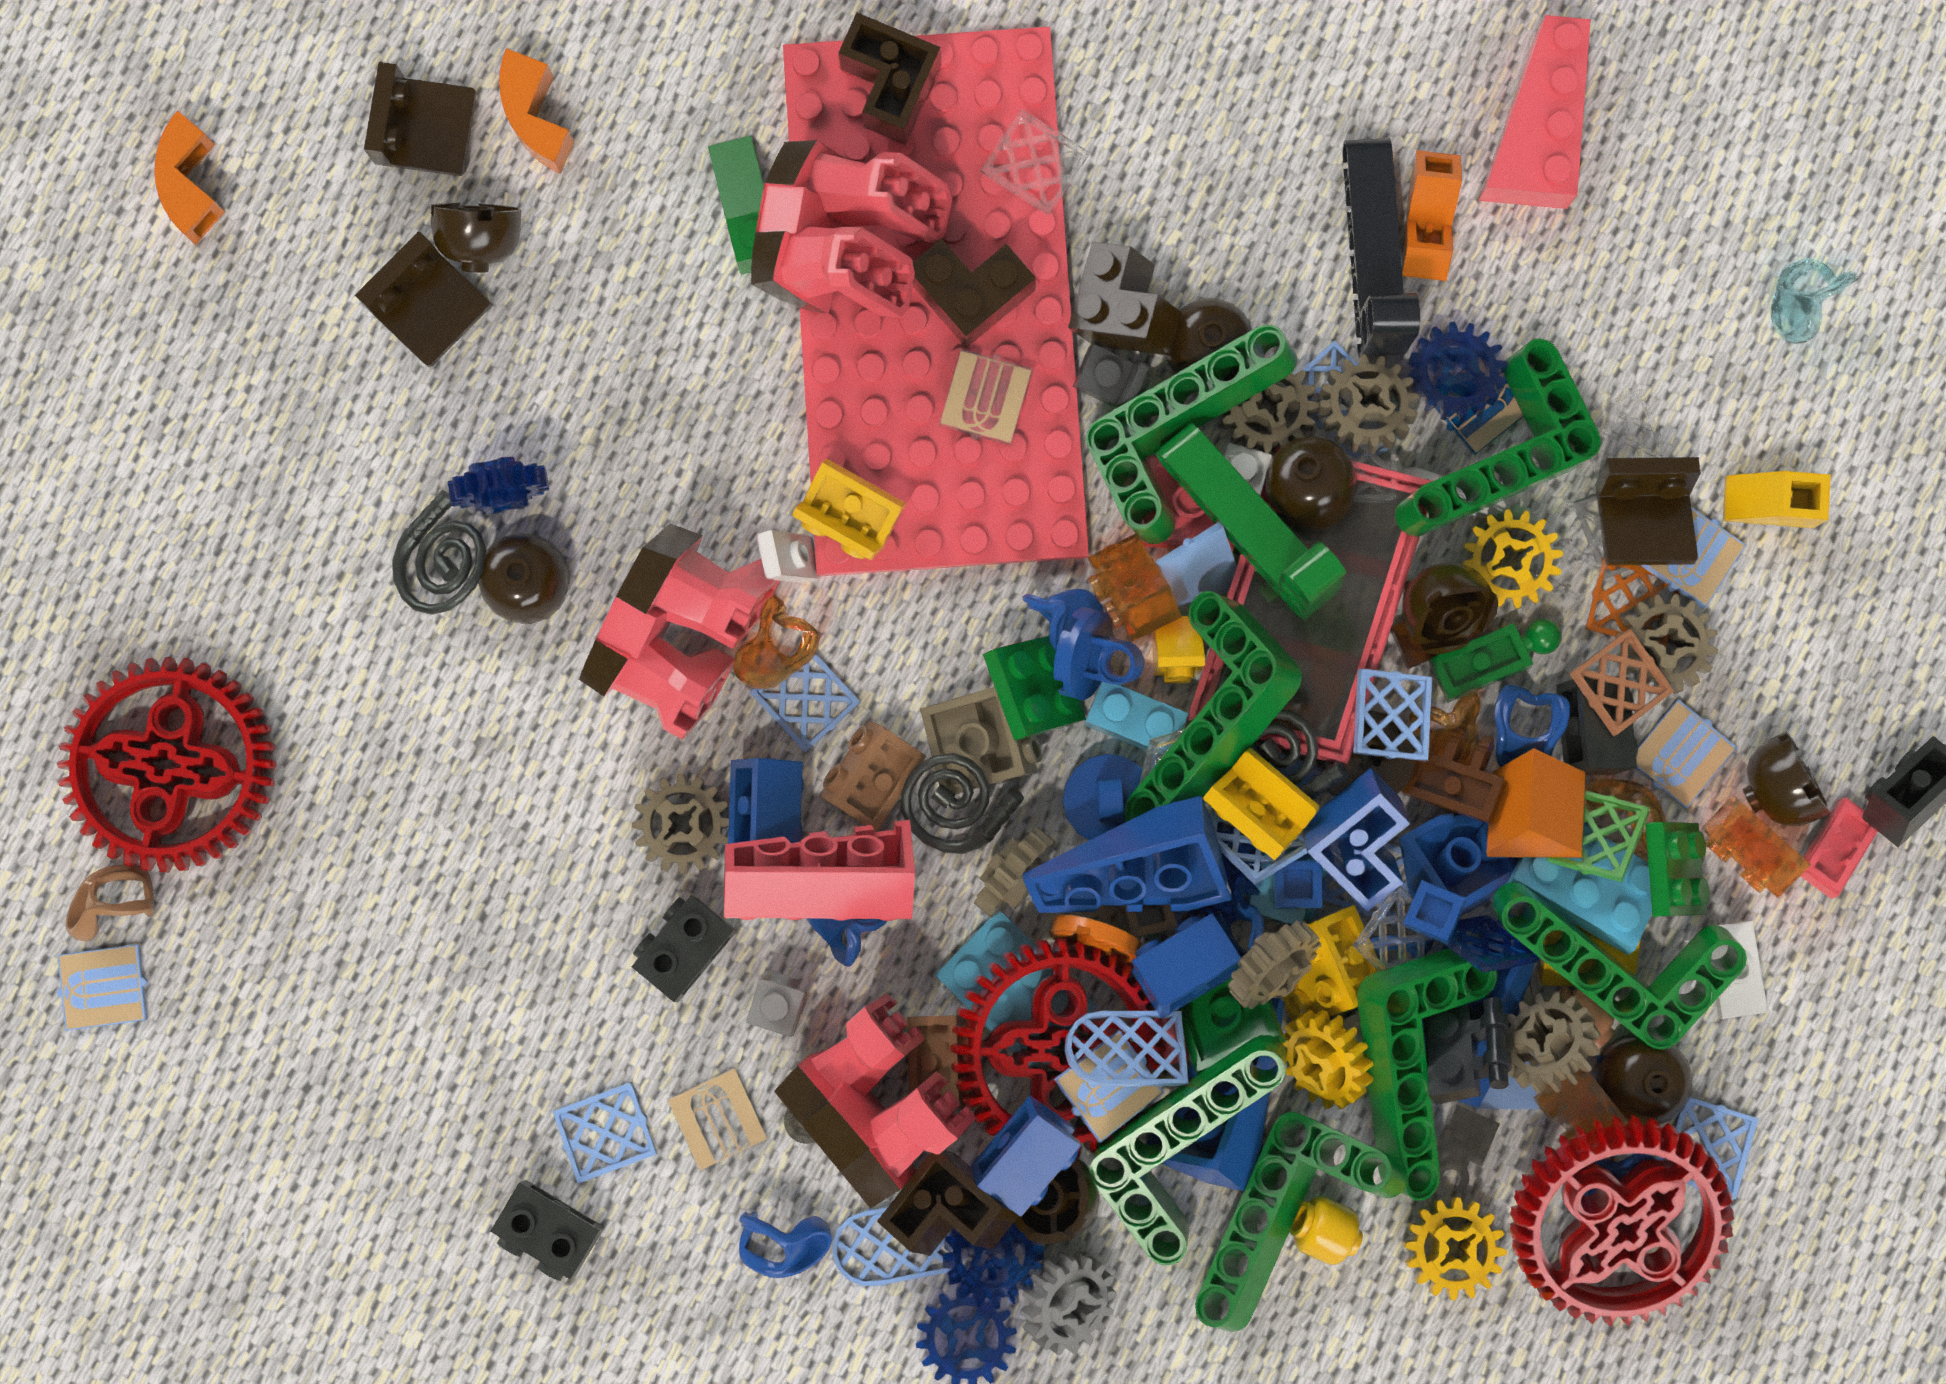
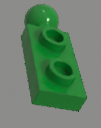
[1428,618,1562,703]

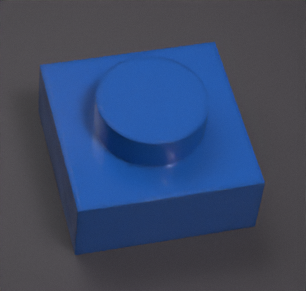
[1273,861,1322,908]
[1403,880,1466,945]

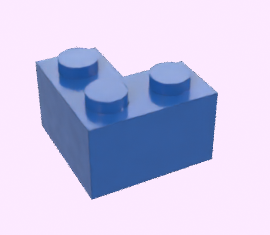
[1302,768,1410,912]

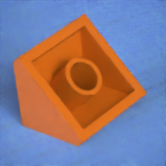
[1486,748,1586,858]

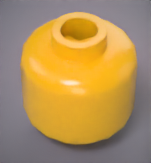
[1290,1196,1363,1265]

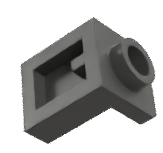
[1072,344,1149,408]

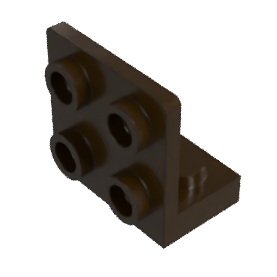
[364,62,477,176]
[354,231,491,367]
[1595,457,1701,565]

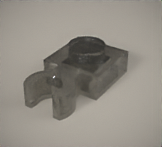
[1437,1104,1500,1193]

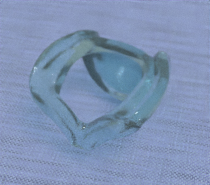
[1771,258,1858,344]

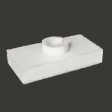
[757,530,820,583]
[1711,921,1768,1019]

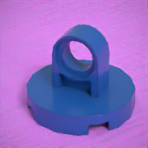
[1054,607,1144,701]
[1062,754,1147,840]

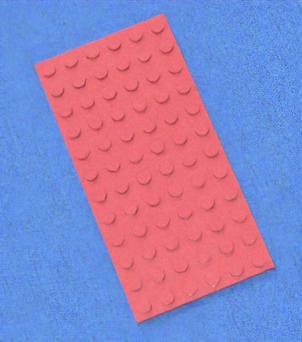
[783,27,1089,577]

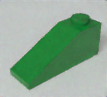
[708,136,764,275]

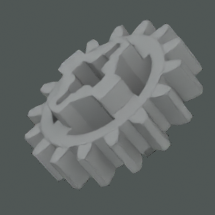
[1020,1251,1117,1355]

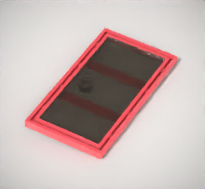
[1187,446,1432,766]

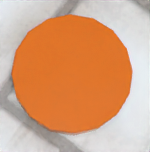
[1049,915,1142,965]

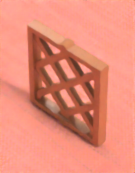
[1569,629,1674,736]

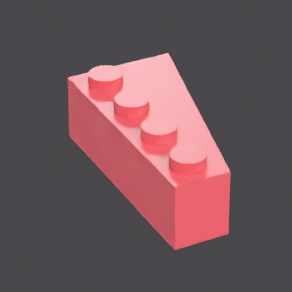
[1478,15,1591,209]
[724,820,915,921]

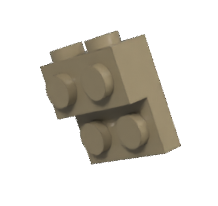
[920,687,1042,795]

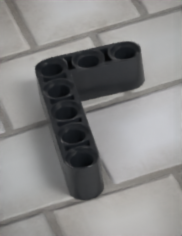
[1342,138,1420,357]

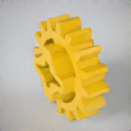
[1463,509,1563,609]
[1283,1009,1374,1109]
[1402,1196,1507,1301]

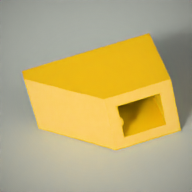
[1722,471,1831,529]
[1152,616,1205,684]

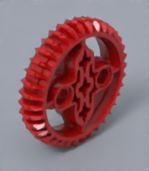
[56,657,277,873]
[950,938,1167,1157]
[1510,1115,1735,1327]

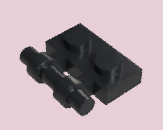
[1424,997,1512,1105]

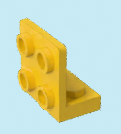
[1282,905,1383,1021]

